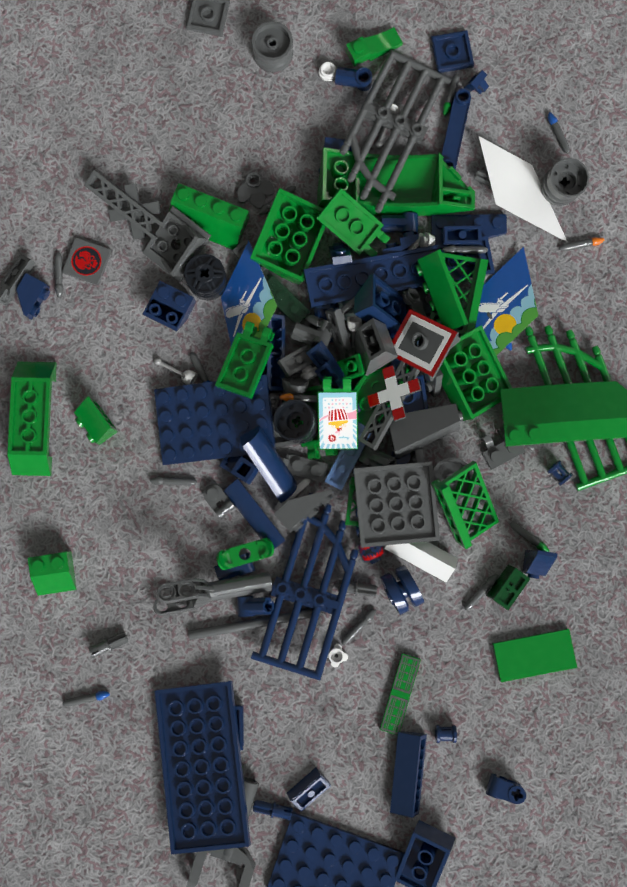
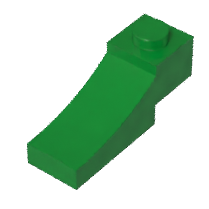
[345,27,403,67]

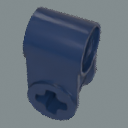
[486,773,526,804]

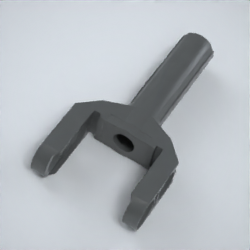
[153,572,272,616]
[186,777,259,887]

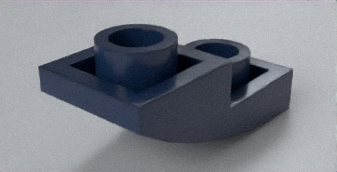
[382,231,419,255]

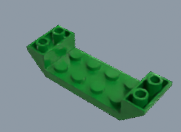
[7,361,57,476]

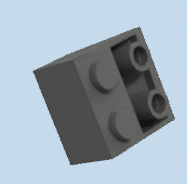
[353,318,398,376]

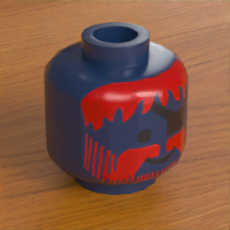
[357,539,385,564]

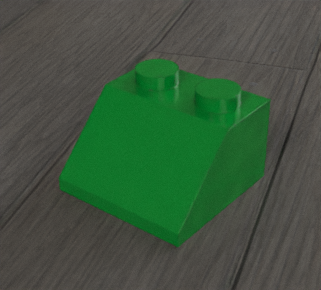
[74,396,118,445]
[28,551,77,596]

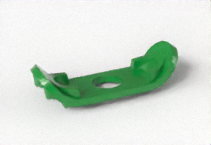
[216,538,274,570]

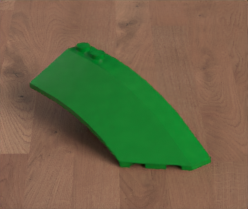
[317,147,475,216]

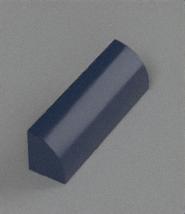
[262,314,285,393]
[239,425,297,503]
[224,479,286,549]
[390,731,427,818]

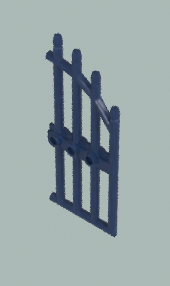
[251,493,358,681]

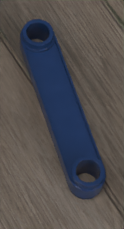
[441,88,471,170]

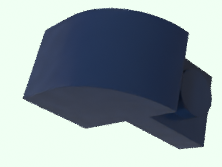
[219,456,259,485]

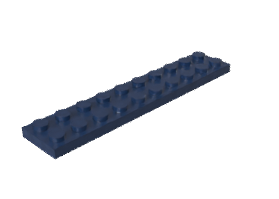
[303,236,495,308]

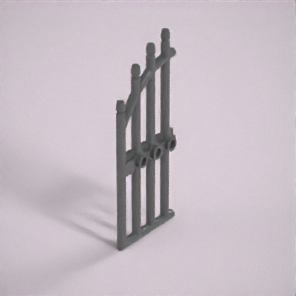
[340,49,452,213]

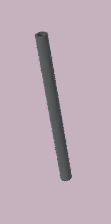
[188,608,324,640]

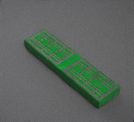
[379,653,421,735]

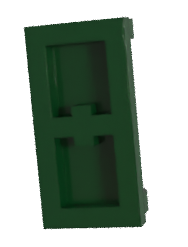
[486,565,530,610]

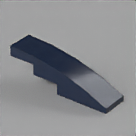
[306,341,361,413]

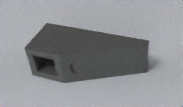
[274,489,333,533]

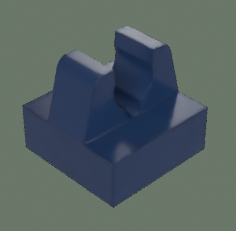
[464,70,489,94]

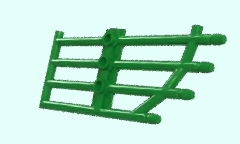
[525,325,627,491]

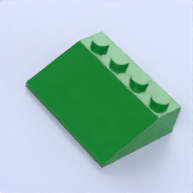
[250,188,325,285]
[440,325,512,421]

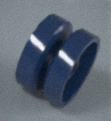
[380,565,424,615]

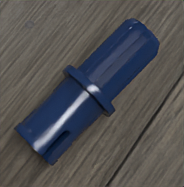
[253,800,293,821]

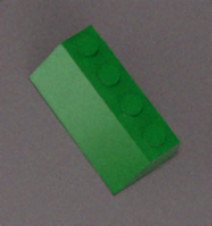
[169,183,250,250]
[415,249,468,330]

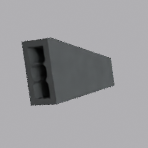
[389,404,463,459]

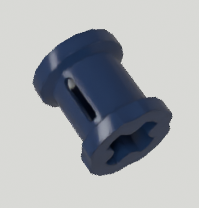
[547,460,573,486]
[435,725,457,743]

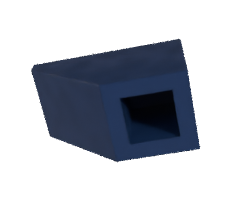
[16,273,50,320]

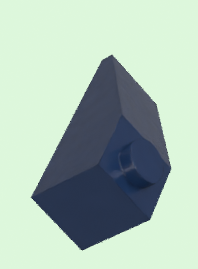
[522,550,558,579]

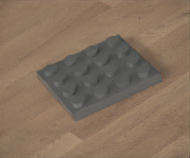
[353,462,440,548]

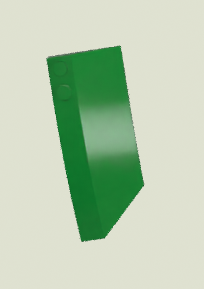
[500,381,627,447]

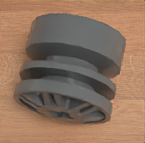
[541,158,590,206]

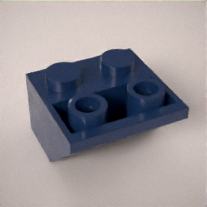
[142,281,196,332]

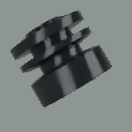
[185,254,227,301]
[274,400,318,444]

